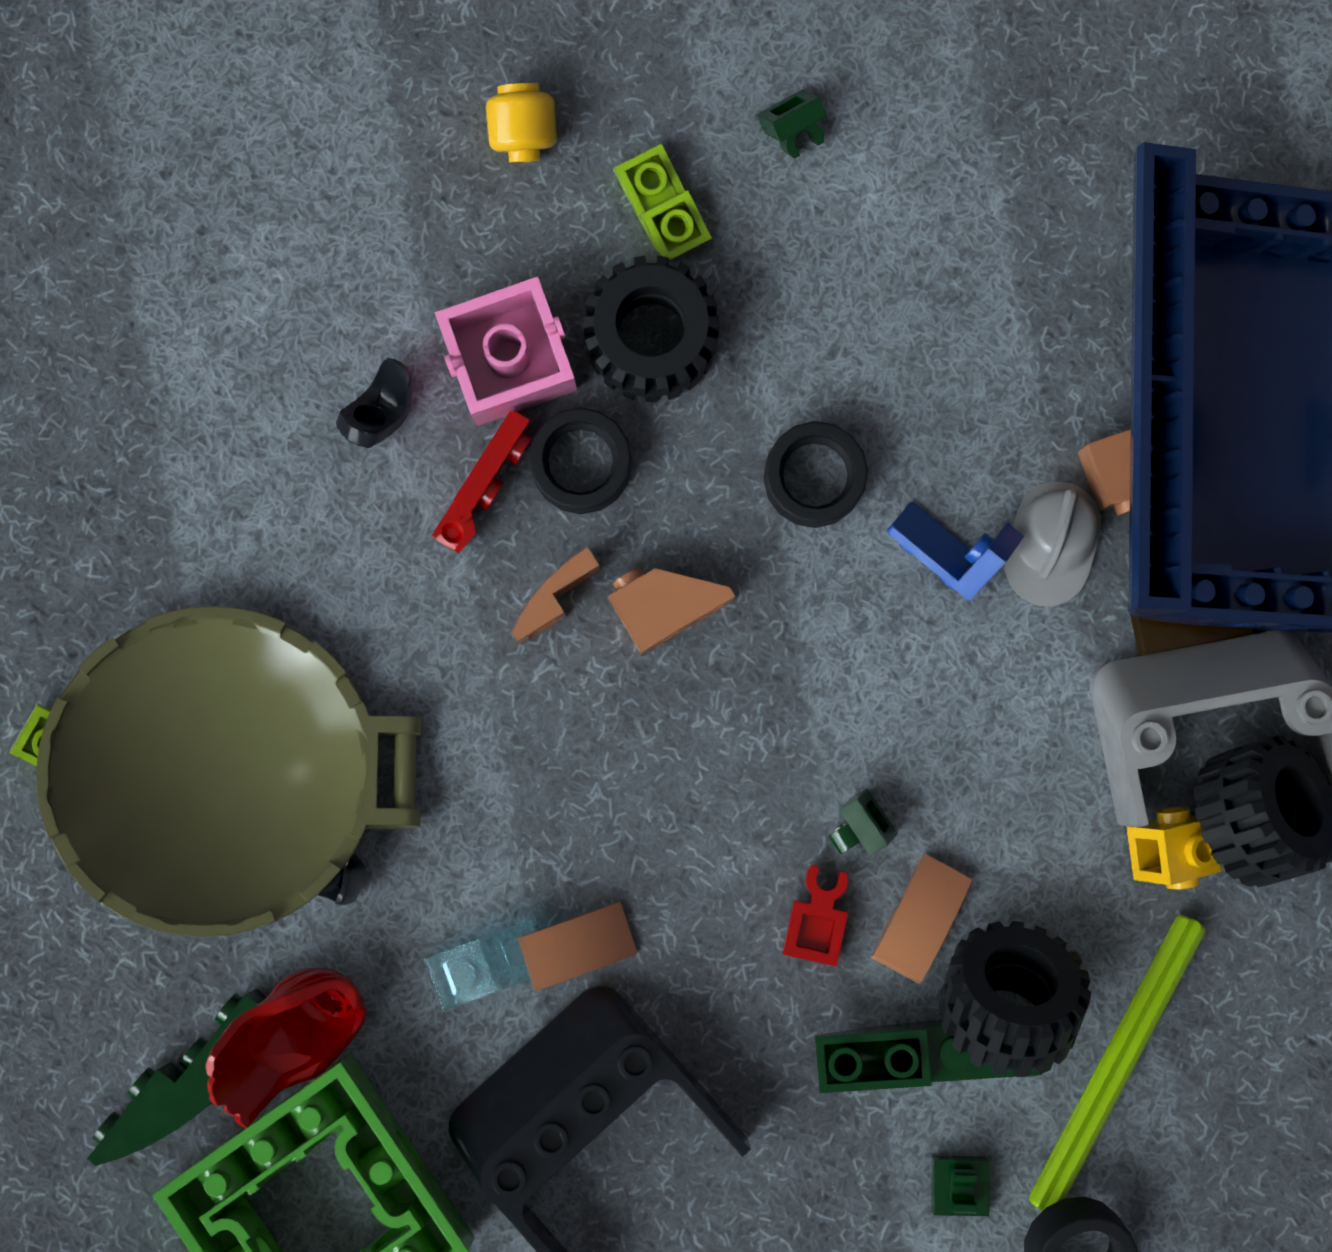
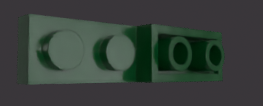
[87,989,267,1166]
[815,1020,1042,1093]

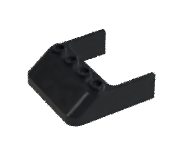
[449,985,751,1252]

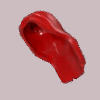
[206,968,366,1128]

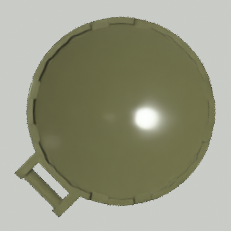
[37,606,422,938]

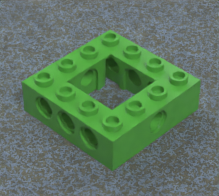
[152,1053,475,1252]

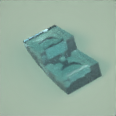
[424,917,540,1011]

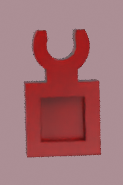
[782,864,848,967]

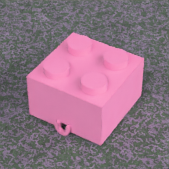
[434,276,577,426]

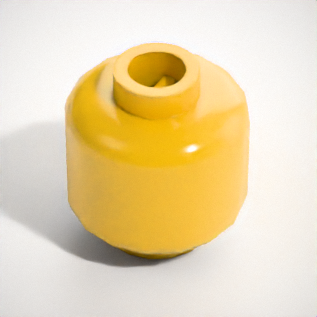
[485,83,557,163]

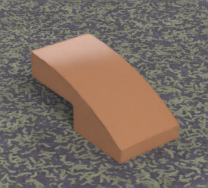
[512,547,601,645]
[871,853,973,984]
[517,901,637,991]

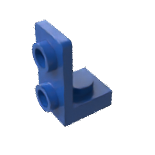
[887,502,1024,601]

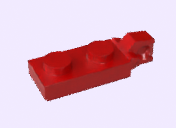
[431,410,533,554]

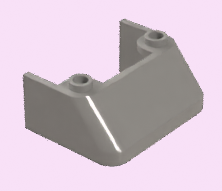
[1090,630,1332,827]

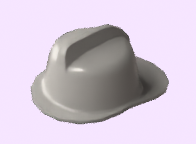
[1004,481,1101,607]

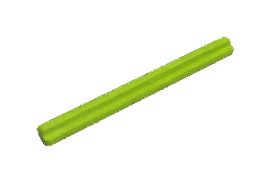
[1029,915,1206,1211]

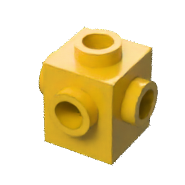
[1126,807,1222,889]

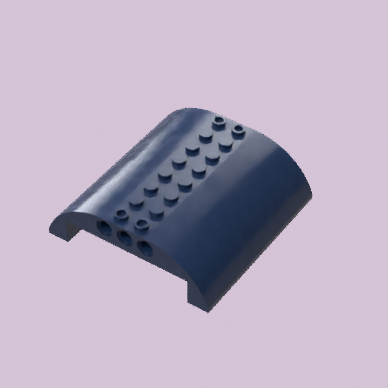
[1128,142,1332,633]

